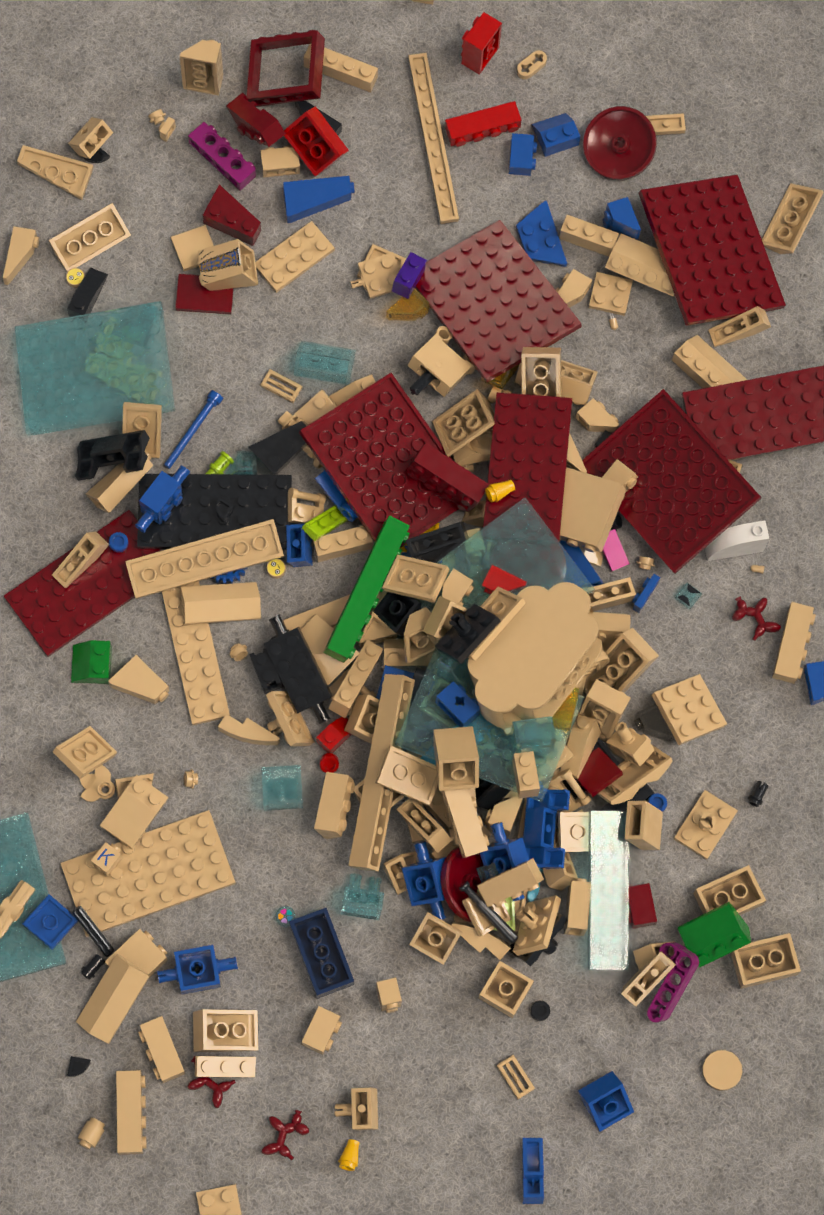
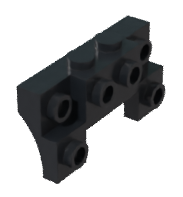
[75,430,150,481]

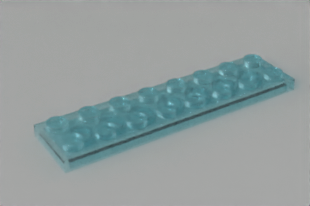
[588,811,629,970]

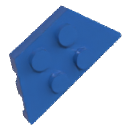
[516,200,567,267]

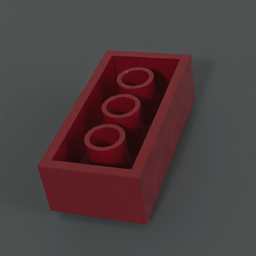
[406,443,490,512]

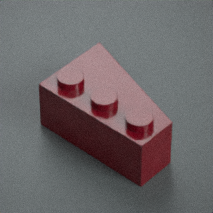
[226,92,286,147]
[203,184,261,246]

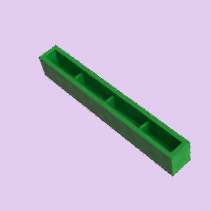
[323,515,410,663]

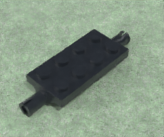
[264,614,333,724]

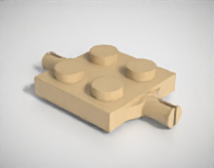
[350,252,403,299]

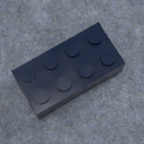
[289,908,354,999]

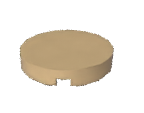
[702,1050,742,1091]

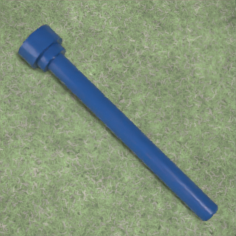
[164,390,223,469]

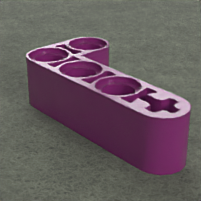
[647,942,699,1022]

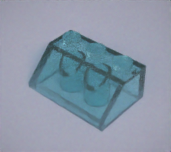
[294,341,356,385]

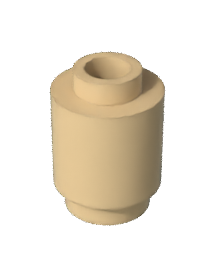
[78,1117,105,1149]

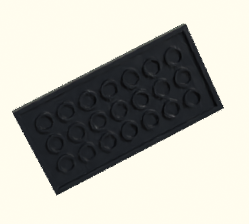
[137,474,292,550]

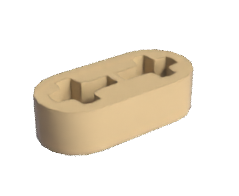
[517,50,547,80]

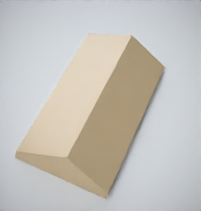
[762,183,824,254]
[49,203,131,272]
[180,582,261,624]
[76,954,150,1044]

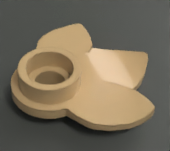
[80,765,115,802]

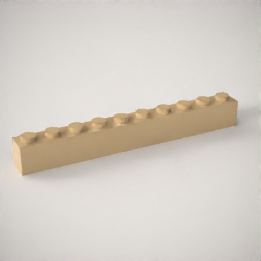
[348,674,415,872]

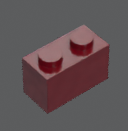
[622,883,657,929]

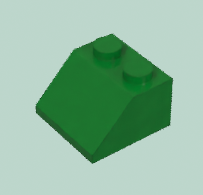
[71,640,112,684]

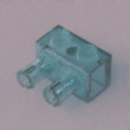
[340,873,384,920]

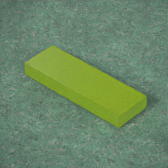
[302,505,348,541]

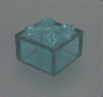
[510,716,556,756]
[261,765,303,811]

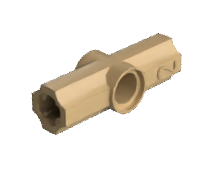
[0,880,35,939]

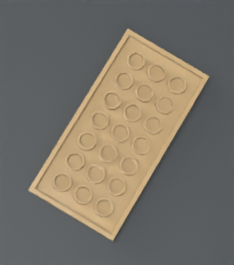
[61,810,236,937]

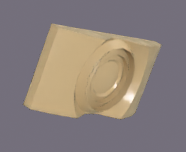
[452,426,493,466]
[597,744,673,805]

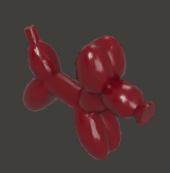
[732,596,781,641]
[188,1056,236,1108]
[261,1110,309,1160]

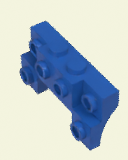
[523,789,570,869]

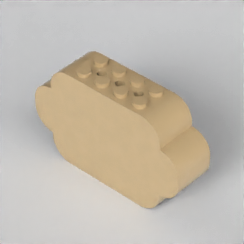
[468,582,602,728]

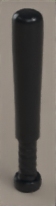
[459,881,518,944]

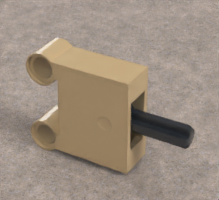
[407,326,476,397]

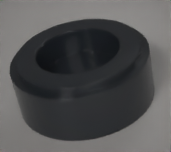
[530,1001,550,1021]

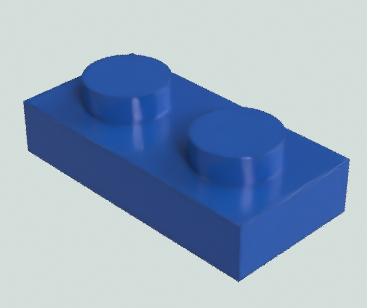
[632,574,660,613]

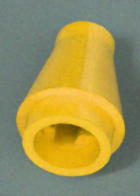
[485,480,515,502]
[338,1139,360,1171]

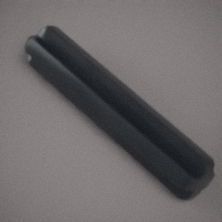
[72,906,114,957]

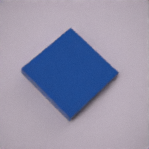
[22,894,78,950]

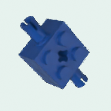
[135,465,190,533]
[480,822,529,901]
[402,841,446,920]
[157,945,238,995]

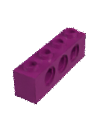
[188,122,256,191]

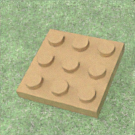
[651,674,727,745]

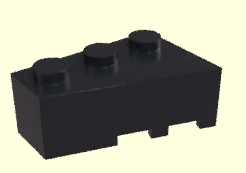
[248,421,308,474]
[406,521,470,563]

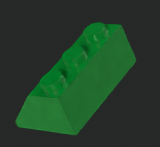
[678,902,751,968]

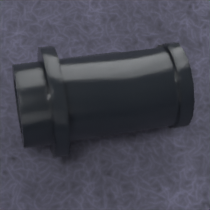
[748,781,769,807]
[81,954,105,980]

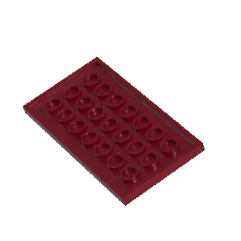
[681,365,824,461]
[482,392,572,544]
[4,510,160,657]

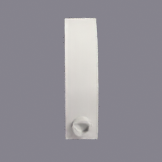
[705,520,769,561]

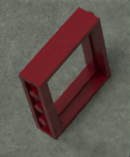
[246,30,325,107]

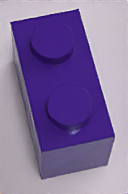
[392,252,427,299]

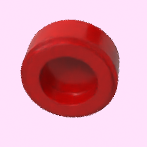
[320,753,339,773]

